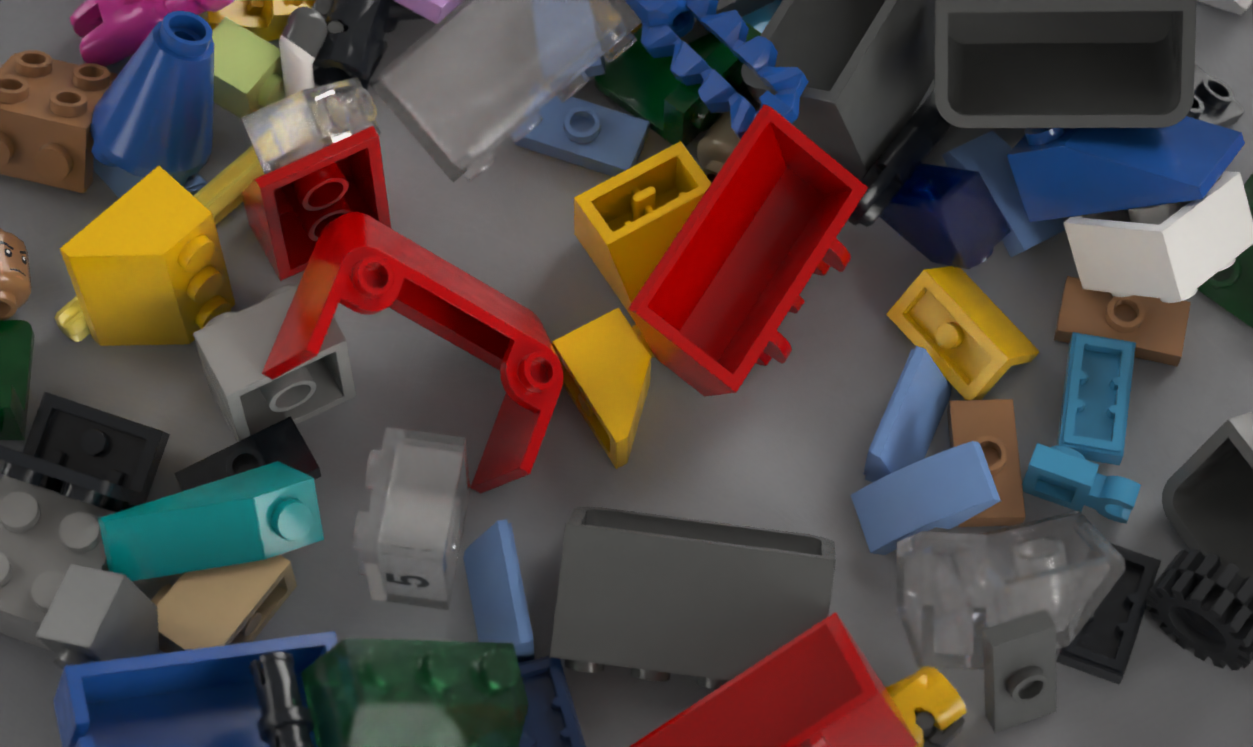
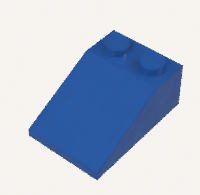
[1007,116,1245,222]

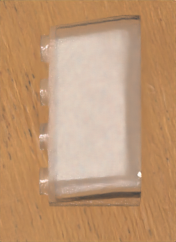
[369,0,642,183]

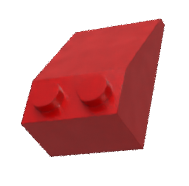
[242,126,392,281]

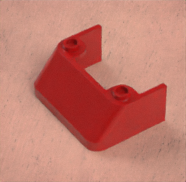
[261,212,564,494]

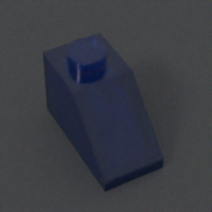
[879,163,1011,269]

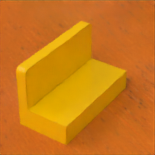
[886,265,1039,400]

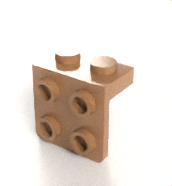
[0,50,119,193]

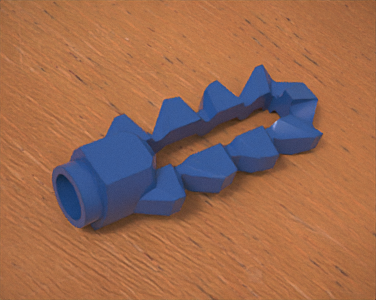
[623,0,809,139]

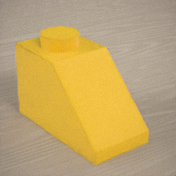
[552,307,655,469]

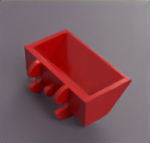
[628,104,868,397]
[629,612,918,747]

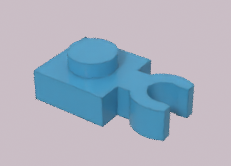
[1022,443,1141,523]

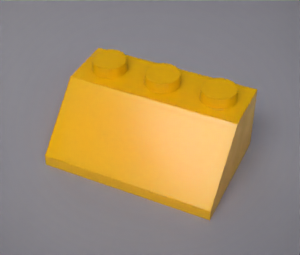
[60,165,235,346]

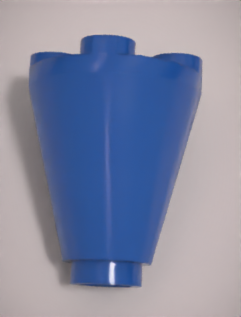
[90,11,214,186]

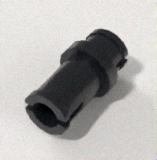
[249,652,315,747]

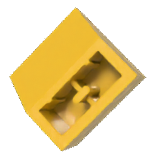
[574,141,711,319]

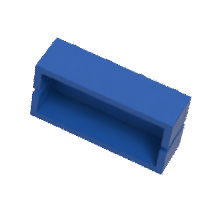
[53,631,364,747]

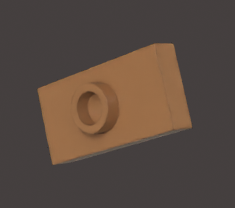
[1054,276,1191,366]
[947,399,1026,527]

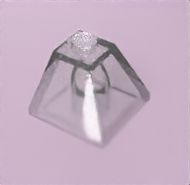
[956,510,1125,649]

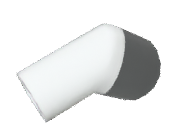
[279,7,327,100]

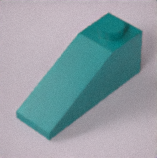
[98,461,324,581]

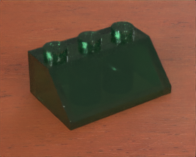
[301,638,529,747]

